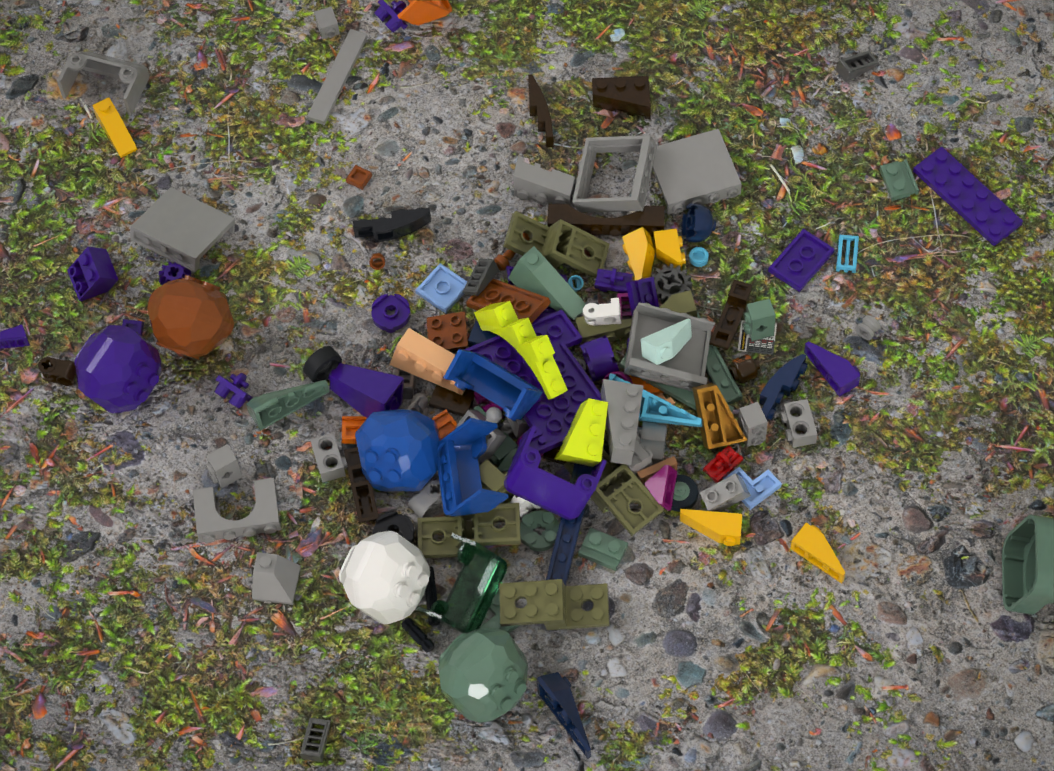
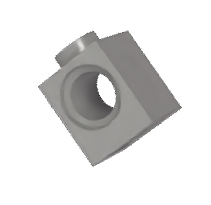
[314,6,340,39]

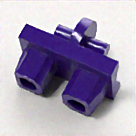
[374,0,408,32]
[594,268,633,293]
[214,373,253,408]

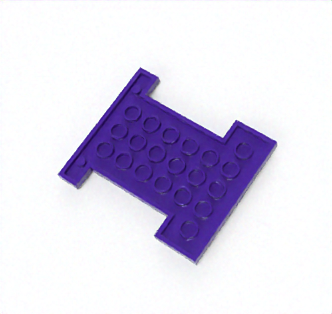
[464,310,602,455]

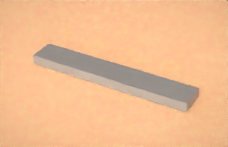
[307,29,368,125]

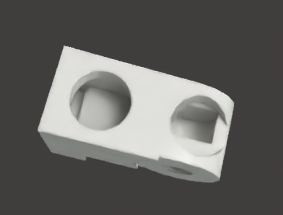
[583,298,621,326]

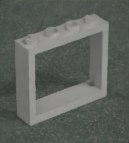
[572,135,657,213]

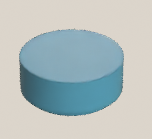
[689,247,709,267]

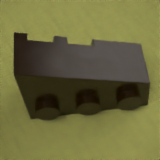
[592,76,651,120]

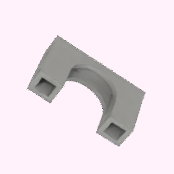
[193,478,281,543]

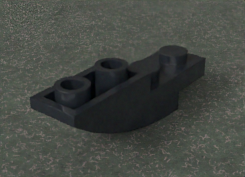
[353,207,431,243]

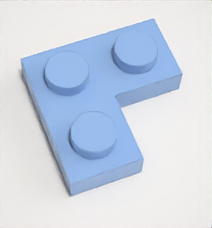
[724,466,782,510]

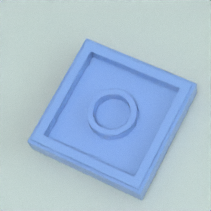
[415,263,467,314]

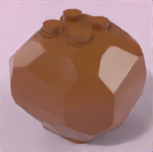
[147,275,234,360]

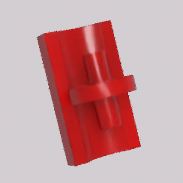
[703,445,743,483]

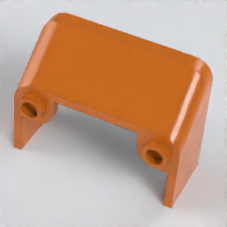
[397,0,452,26]

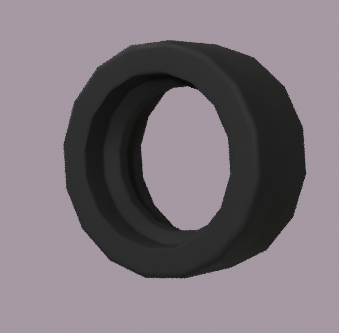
[303,346,342,382]

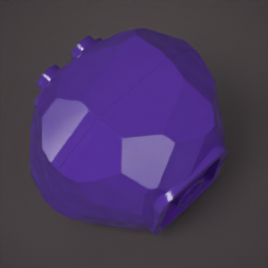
[74,325,161,413]

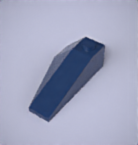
[536,672,591,759]

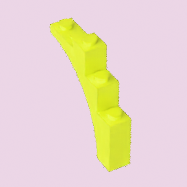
[474,301,568,400]

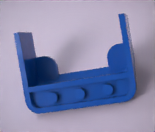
[443,349,543,421]
[437,418,509,517]

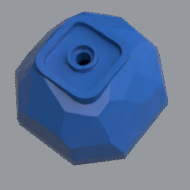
[355,409,441,492]

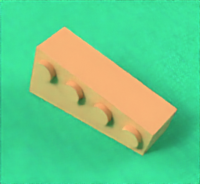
[389,328,467,395]

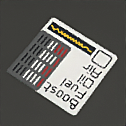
[738,320,777,355]

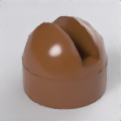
[369,253,385,270]

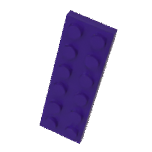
[913,146,1023,246]

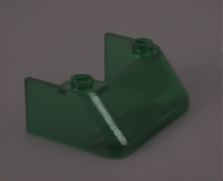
[416,533,507,633]

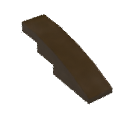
[528,74,554,147]
[344,447,379,524]

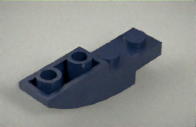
[759,354,808,421]

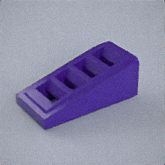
[0,325,30,349]

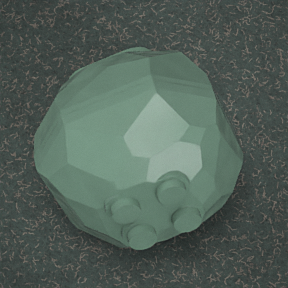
[438,628,528,722]

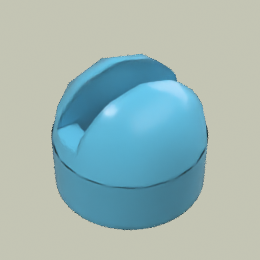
[568,275,584,292]

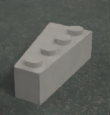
[601,379,643,465]

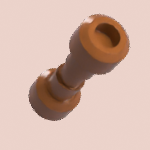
[493,233,530,271]

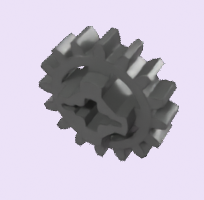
[651,264,692,304]

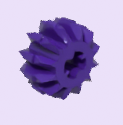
[158,261,191,285]

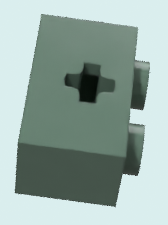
[743,299,776,341]

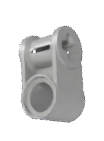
[408,480,442,518]

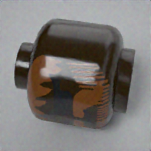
[729,354,760,384]

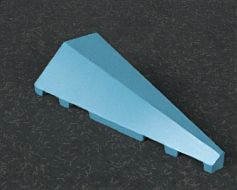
[609,373,702,427]

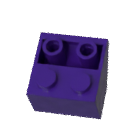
[67,246,119,301]

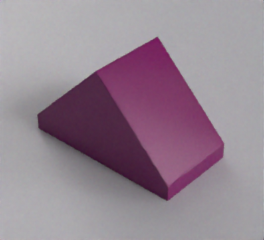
[644,465,677,511]

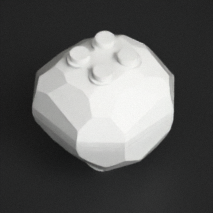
[339,531,430,624]

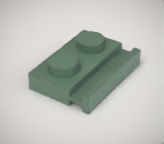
[879,159,919,201]
[578,527,628,571]

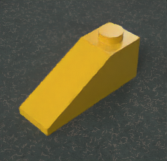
[92,97,138,158]
[680,509,742,546]
[790,523,846,584]

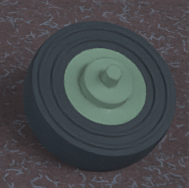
[671,475,699,512]

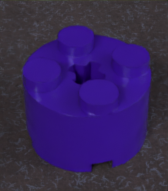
[580,335,619,381]

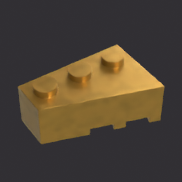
[692,383,748,449]

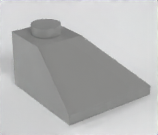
[252,552,301,605]

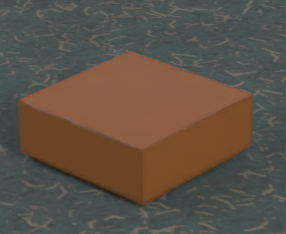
[346,165,372,190]

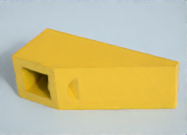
[622,227,655,281]

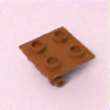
[427,311,468,353]

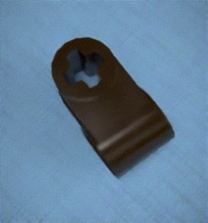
[38,357,77,386]

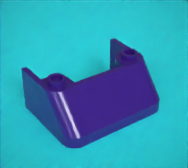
[504,426,607,520]

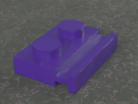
[626,277,659,317]

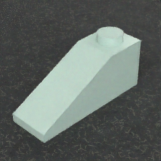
[641,318,692,365]

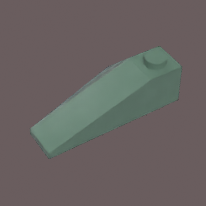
[508,246,586,320]
[246,380,330,431]

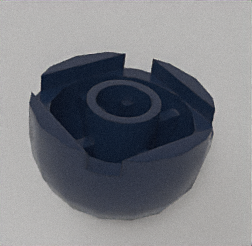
[681,203,716,242]

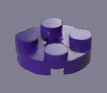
[371,294,411,333]

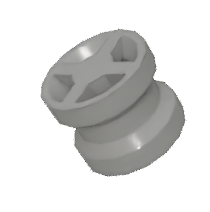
[855,315,881,340]

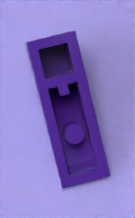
[804,341,860,397]

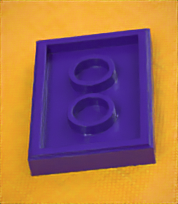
[768,229,835,292]

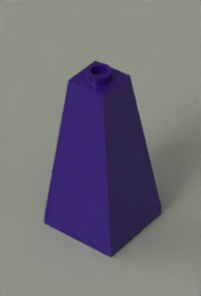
[329,363,404,418]

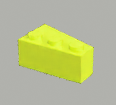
[555,398,608,467]

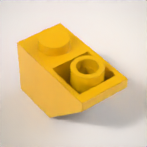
[653,229,686,271]

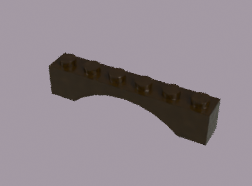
[547,204,665,237]

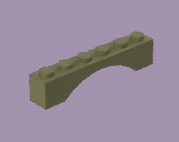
[575,290,698,345]

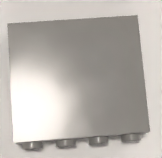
[652,129,742,215]
[130,187,235,272]
[624,302,715,392]

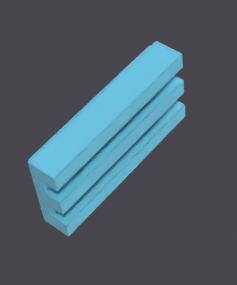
[836,234,859,273]

